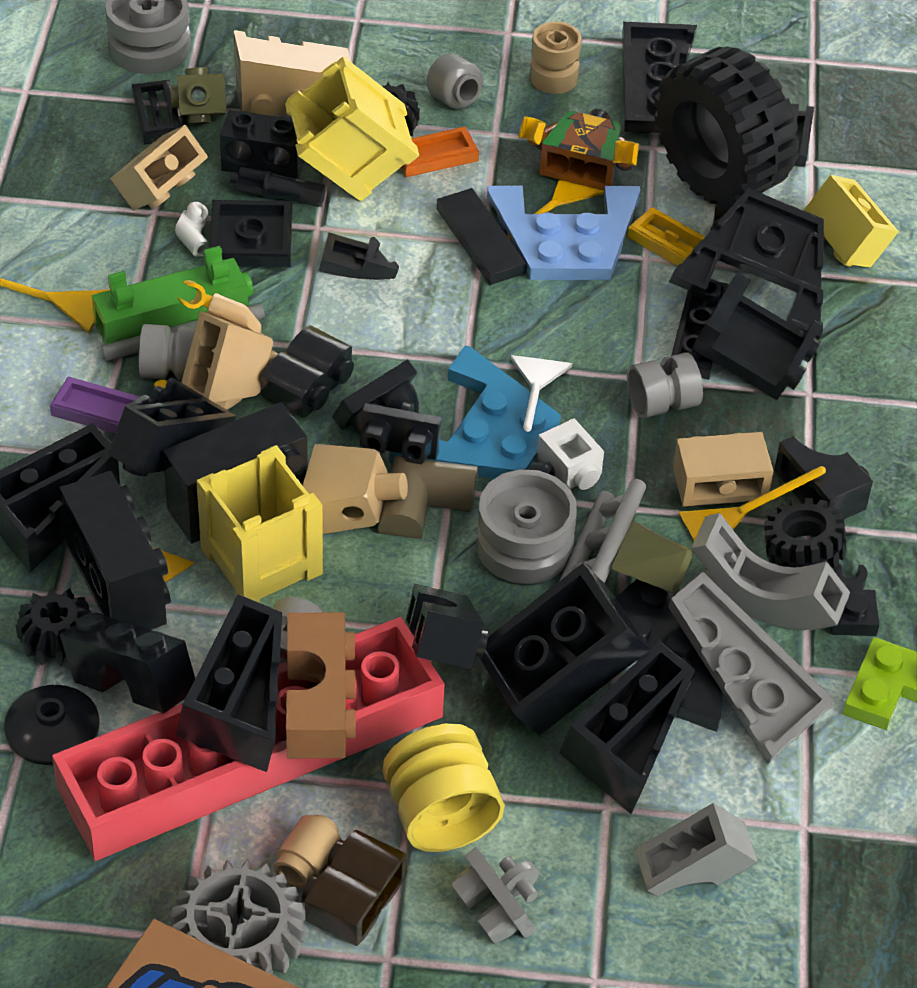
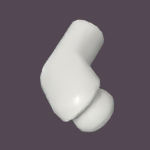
[175,202,209,258]

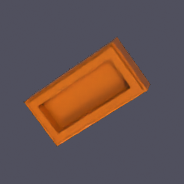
[401,126,479,177]

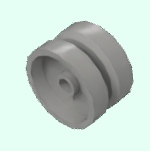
[105,0,191,74]
[476,469,577,584]

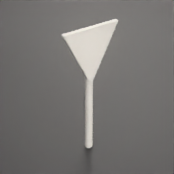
[511,355,573,432]

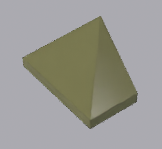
[611,521,694,594]

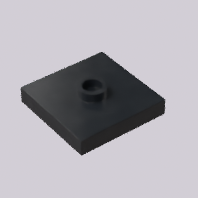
[209,200,293,267]

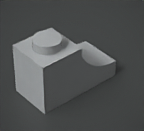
[634,803,758,896]

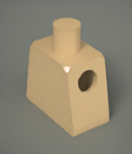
[302,444,408,534]

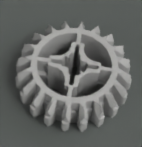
[170,859,306,975]

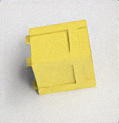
[285,56,420,202]
[197,445,323,603]

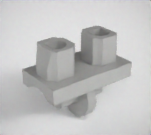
[451,847,539,944]

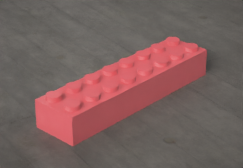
[52,616,445,861]

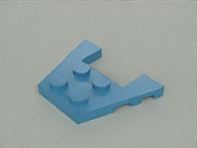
[389,345,561,479]

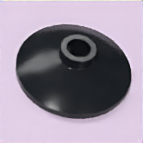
[4,685,100,765]

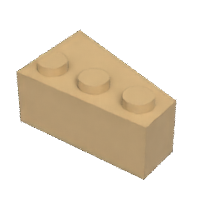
[233,30,352,116]

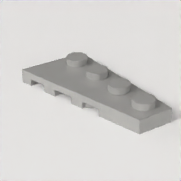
[668,572,835,764]

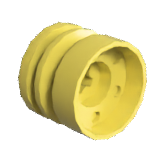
[382,723,505,852]

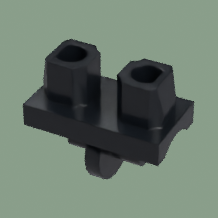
[360,402,442,465]

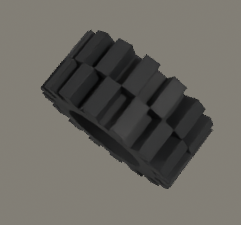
[764,498,846,569]

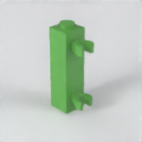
[92,246,253,345]

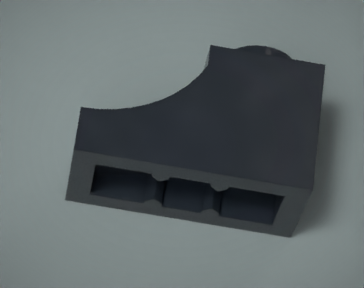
[774,436,873,519]

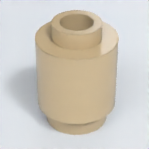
[273,815,342,889]

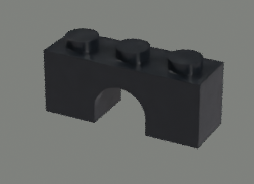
[405,583,488,670]
[60,613,195,713]

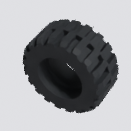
[654,46,799,204]

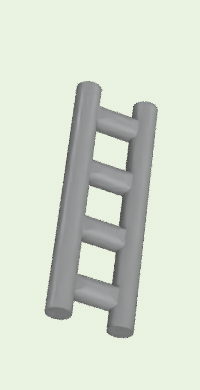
[559,479,646,583]

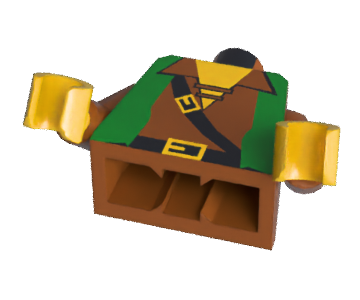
[518,109,639,190]

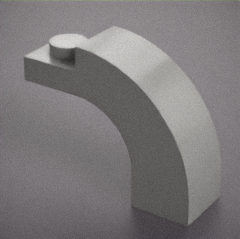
[691,513,850,630]

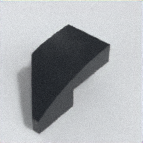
[319,232,399,280]

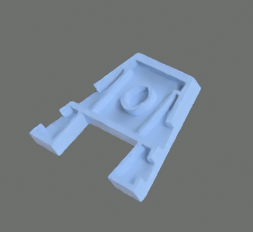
[487,186,641,280]

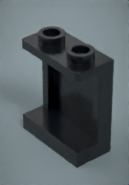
[691,272,822,400]

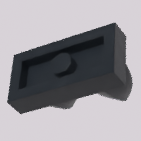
[332,359,419,433]

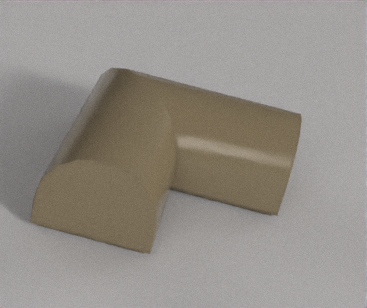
[378,456,478,539]

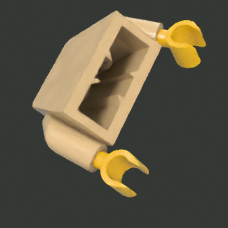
[154,280,278,410]

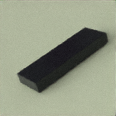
[436,188,527,285]

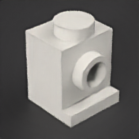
[536,418,604,490]

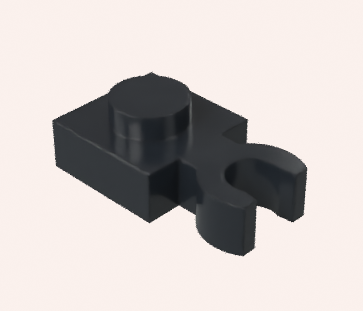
[831,564,879,636]

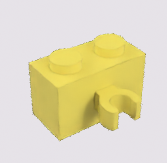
[804,175,899,268]

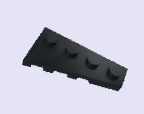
[622,21,697,133]

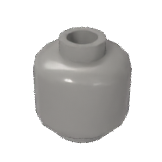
[427,53,483,109]

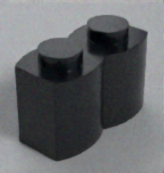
[261,325,354,418]

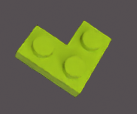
[843,637,917,731]

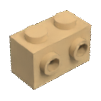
[110,125,208,211]
[673,432,773,507]

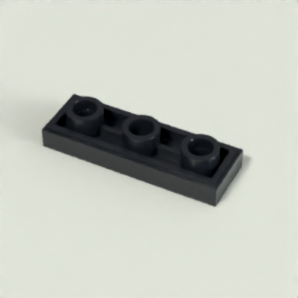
[671,279,728,380]

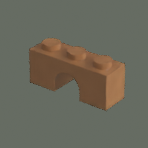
[286,612,356,759]

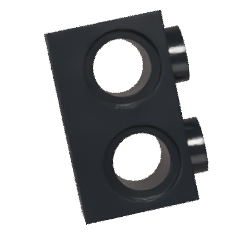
[220,110,304,179]

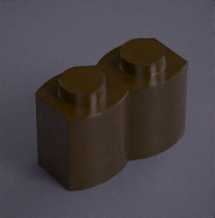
[302,830,407,946]

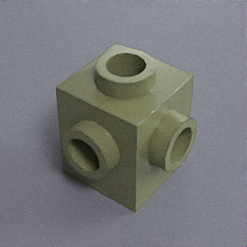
[170,67,227,124]

